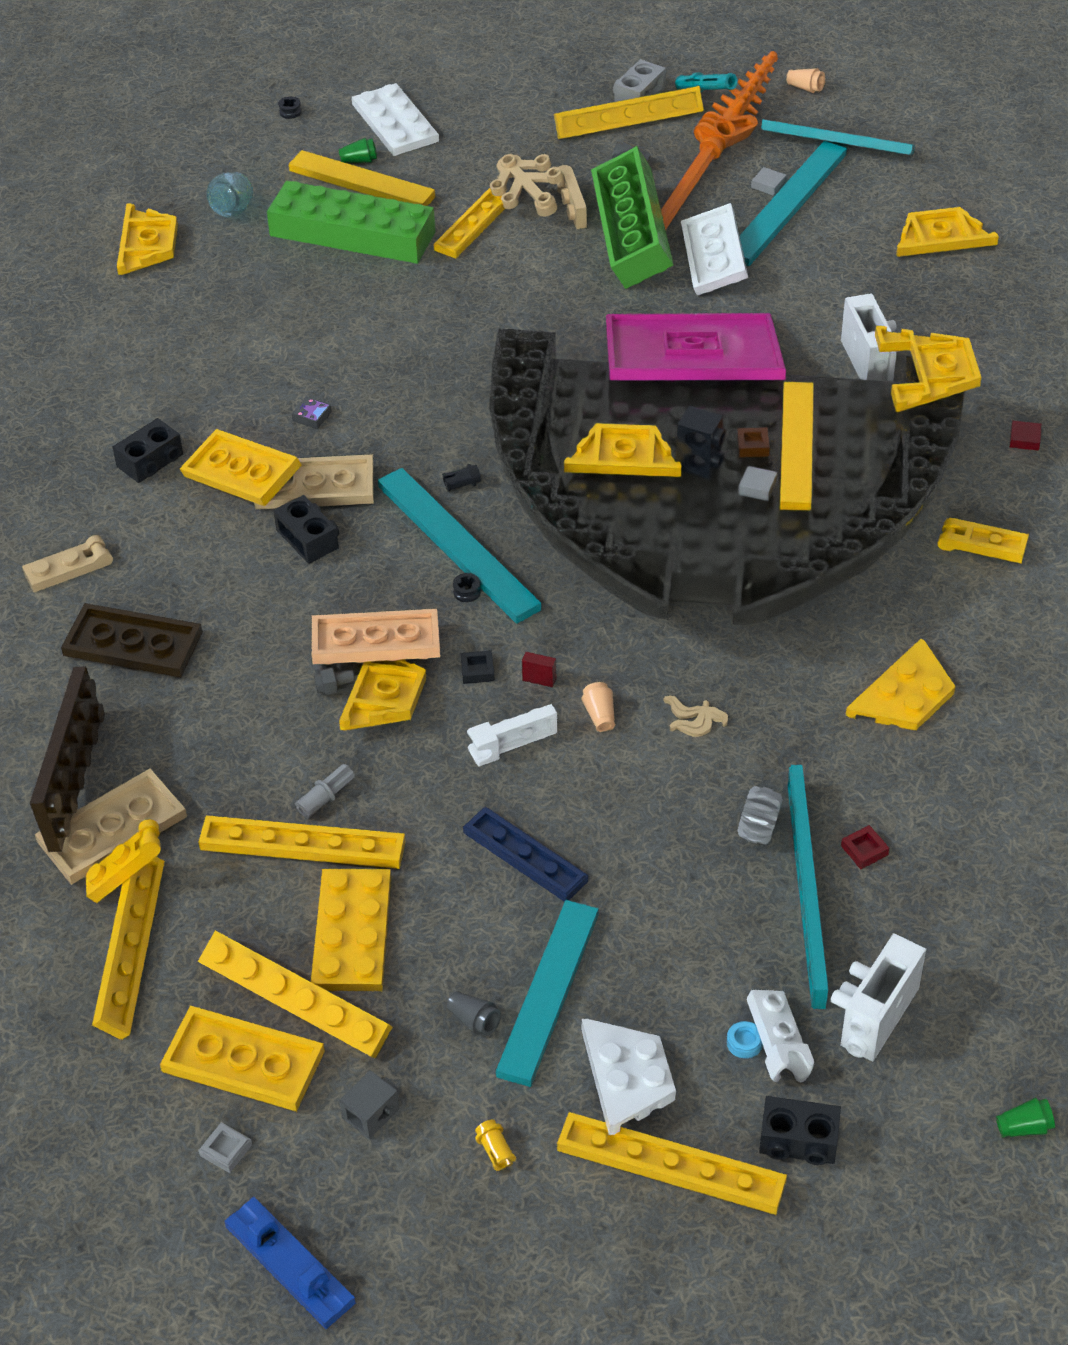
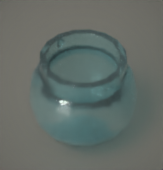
[206,172,253,217]

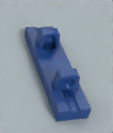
[224,1197,356,1329]

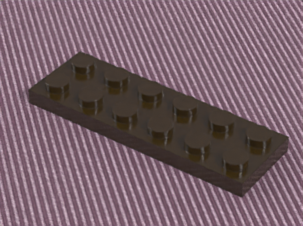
[30,666,105,852]

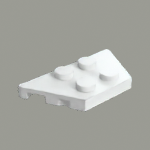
[581,1019,676,1135]

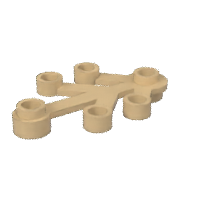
[490,154,563,217]

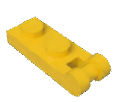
[937,518,1029,564]
[86,819,161,903]

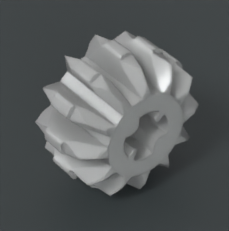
[737,786,783,845]

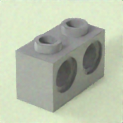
[613,59,666,102]

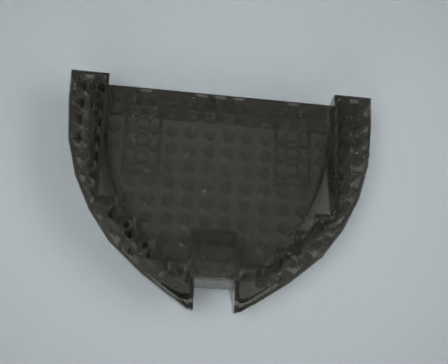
[489,328,965,625]

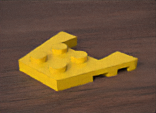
[875,326,982,412]

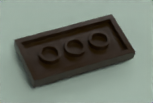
[61,603,203,678]

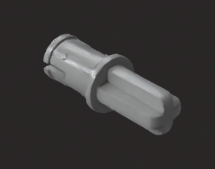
[294,764,355,819]

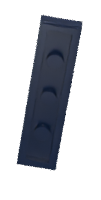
[463,806,588,902]

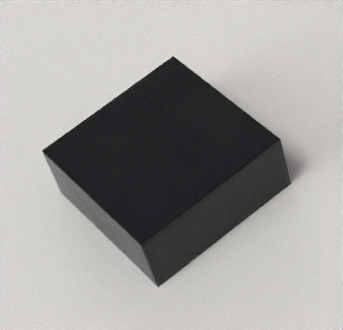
[460,650,495,684]

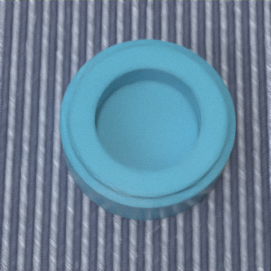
[727,1021,763,1058]

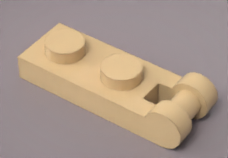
[557,165,587,229]
[22,535,113,592]

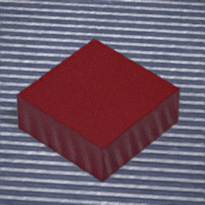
[1009,420,1042,451]
[522,652,557,688]
[841,825,890,869]

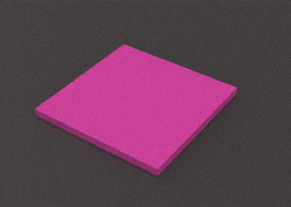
[606,313,786,380]

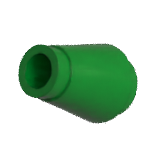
[339,137,377,163]
[996,1097,1055,1138]

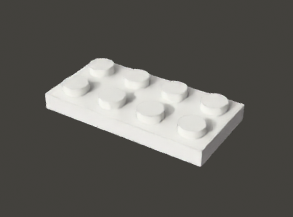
[352,83,439,156]
[681,203,748,296]

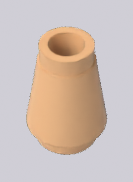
[786,68,825,93]
[581,682,615,732]

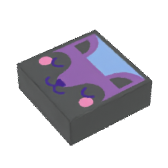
[292,396,332,429]

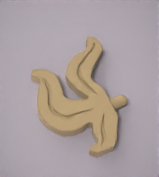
[664,696,728,737]

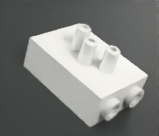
[841,293,900,390]
[831,933,926,1062]

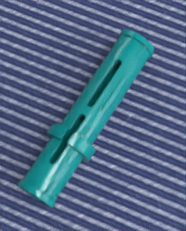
[675,72,738,92]

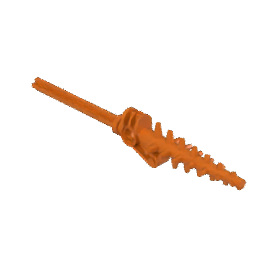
[661,51,779,230]

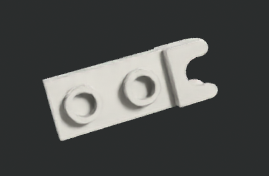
[467,704,557,766]
[747,990,814,1083]

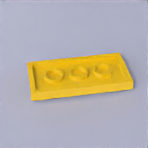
[180,429,302,507]
[311,869,391,991]
[160,1005,325,1112]

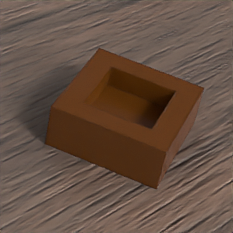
[737,427,770,457]

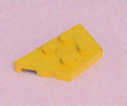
[117,203,178,275]
[896,207,999,257]
[564,423,681,477]
[846,639,956,731]
[339,659,426,731]

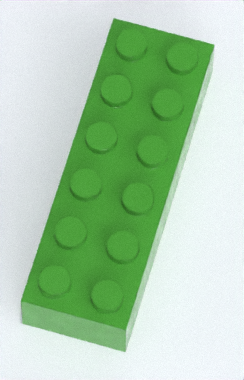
[591,146,673,289]
[267,181,436,264]

